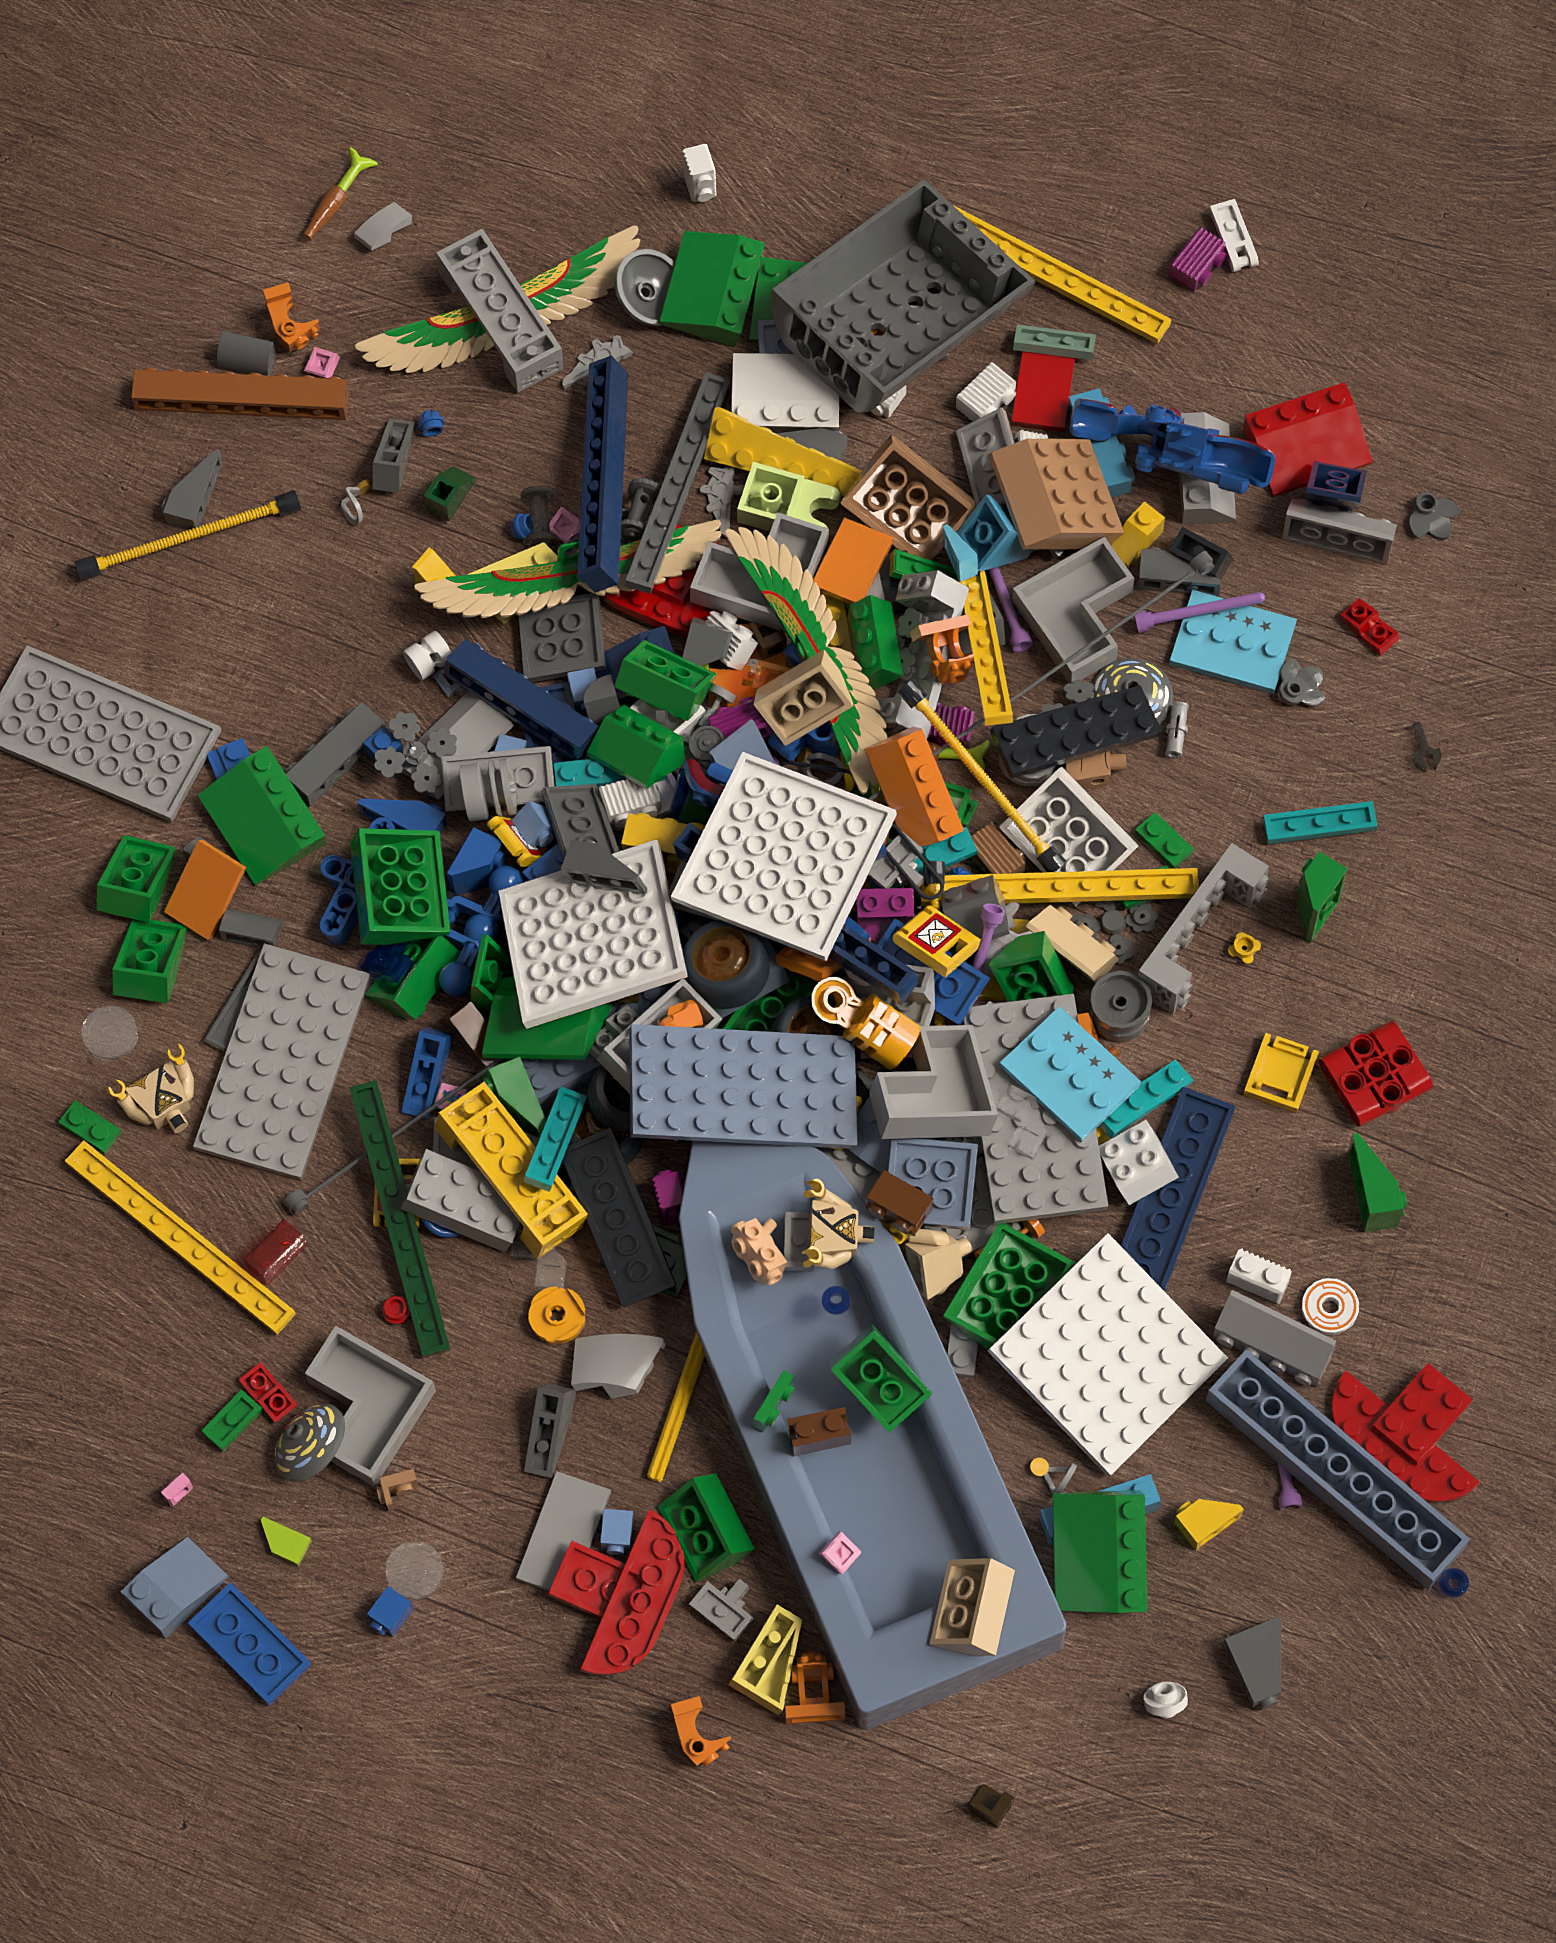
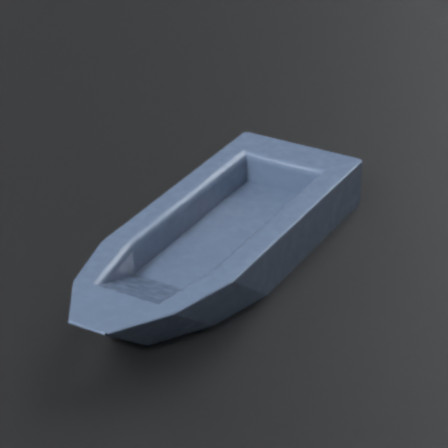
[679,1140,1067,1730]

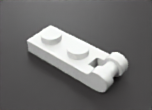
[1209,199,1259,272]

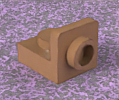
[377,1469,418,1511]

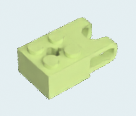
[737,462,841,531]

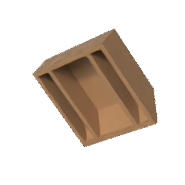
[989,438,1124,549]

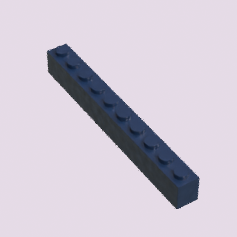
[577,355,629,593]
[673,823,918,1005]

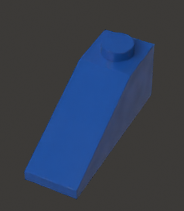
[358,798,447,835]
[402,1027,453,1119]

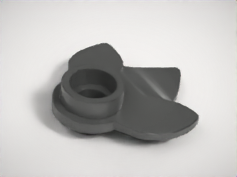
[1409,492,1460,539]
[1279,658,1325,707]

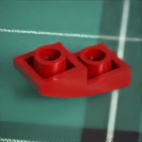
[1340,598,1400,656]
[238,1362,298,1423]

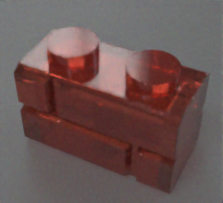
[244,1219,307,1286]

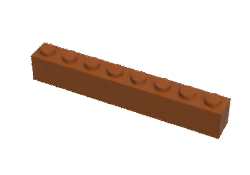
[131,368,349,420]

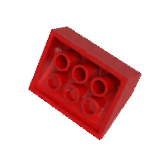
[1243,382,1373,497]

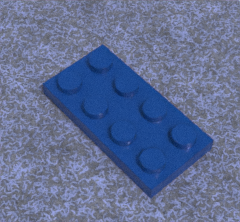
[877,918,990,1025]
[188,1582,312,1706]

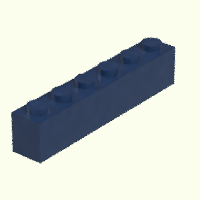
[444,639,598,761]

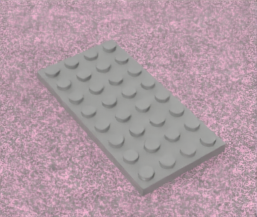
[0,646,222,822]
[193,943,371,1181]
[963,994,1108,1224]

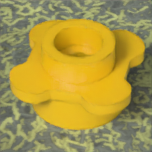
[1228,933,1261,964]

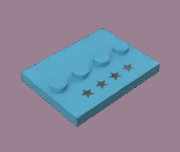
[1169,590,1297,694]
[1000,1006,1141,1142]

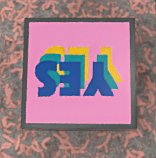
[433,1081,469,1112]

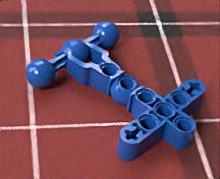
[320,817,523,997]

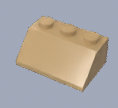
[754,650,853,746]
[1025,905,1119,984]
[929,1558,1015,1656]

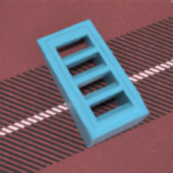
[943,524,978,581]

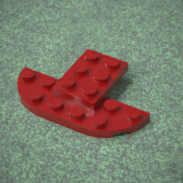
[600,525,739,637]
[1331,1363,1480,1503]
[547,1509,684,1676]

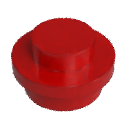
[382,1296,410,1324]

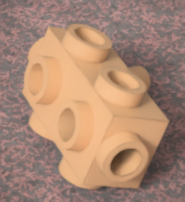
[731,1218,787,1286]

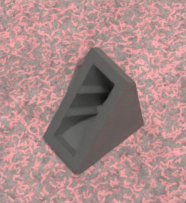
[682,617,733,666]

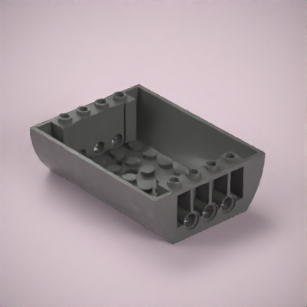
[771,179,1035,412]

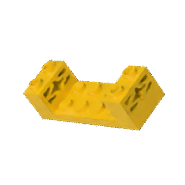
[434,1082,588,1260]

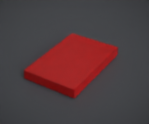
[1011,351,1075,432]

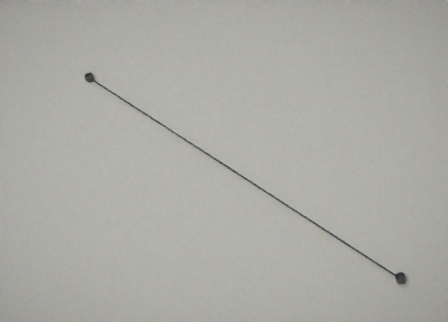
[283,551,1214,1214]

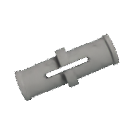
[1165,701,1189,759]

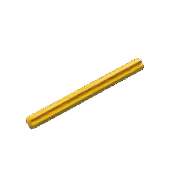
[647,1331,705,1482]

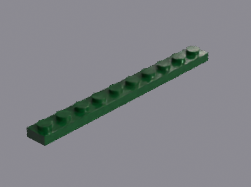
[349,1080,451,1358]

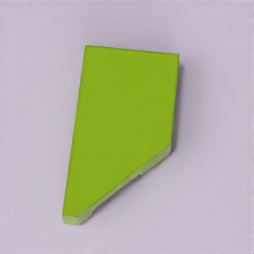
[261,1517,312,1566]

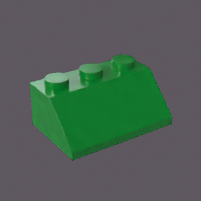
[847,595,903,690]
[614,640,717,721]
[587,705,685,789]
[1296,851,1348,943]
[989,931,1074,1002]
[365,936,460,1020]
[658,1474,754,1582]

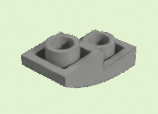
[354,202,412,251]
[589,1005,640,1059]

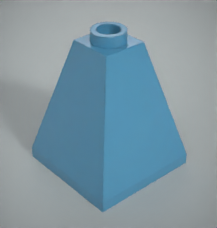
[957,494,1036,571]

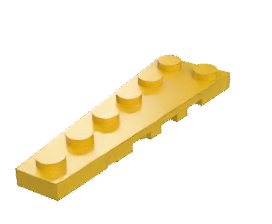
[704,407,862,496]

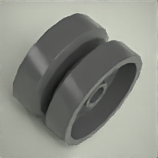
[1089,970,1152,1042]

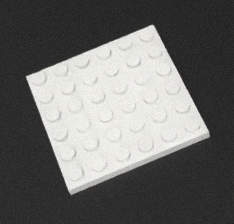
[671,752,897,961]
[499,839,688,1029]
[988,1234,1228,1477]

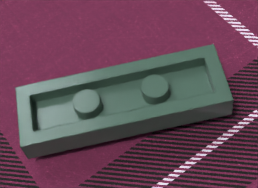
[1013,324,1096,360]

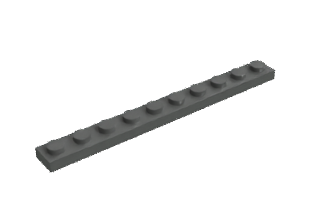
[625,372,731,594]

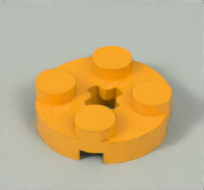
[528,1287,586,1345]

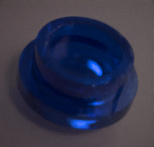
[822,1286,851,1315]
[1439,1568,1469,1598]

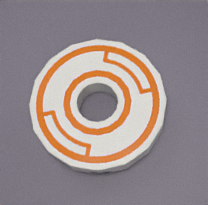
[1302,1278,1359,1336]

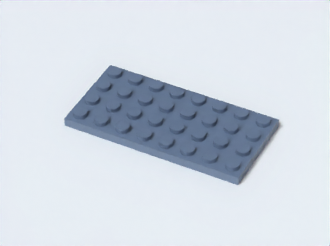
[629,1024,857,1149]

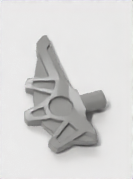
[563,335,633,390]
[700,466,745,539]

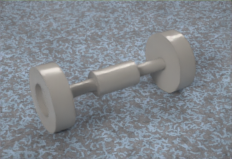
[682,683,736,746]

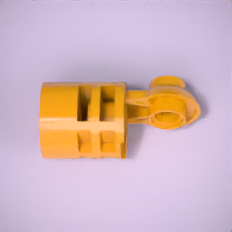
[812,977,921,1070]

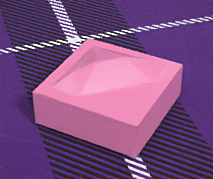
[304,347,340,378]
[546,507,580,544]
[161,1473,193,1507]
[819,1532,861,1574]

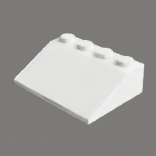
[732,353,839,433]
[999,767,1138,906]

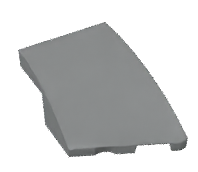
[571,1334,666,1399]

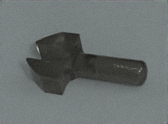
[1411,722,1442,773]

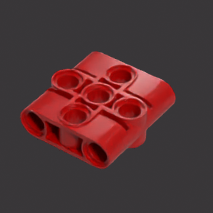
[1318,1020,1433,1127]

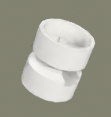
[402,630,452,680]

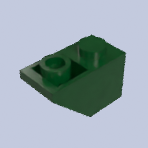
[424,466,476,522]

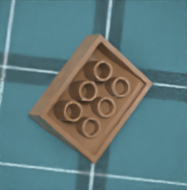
[841,434,976,560]

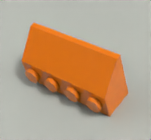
[864,726,964,847]

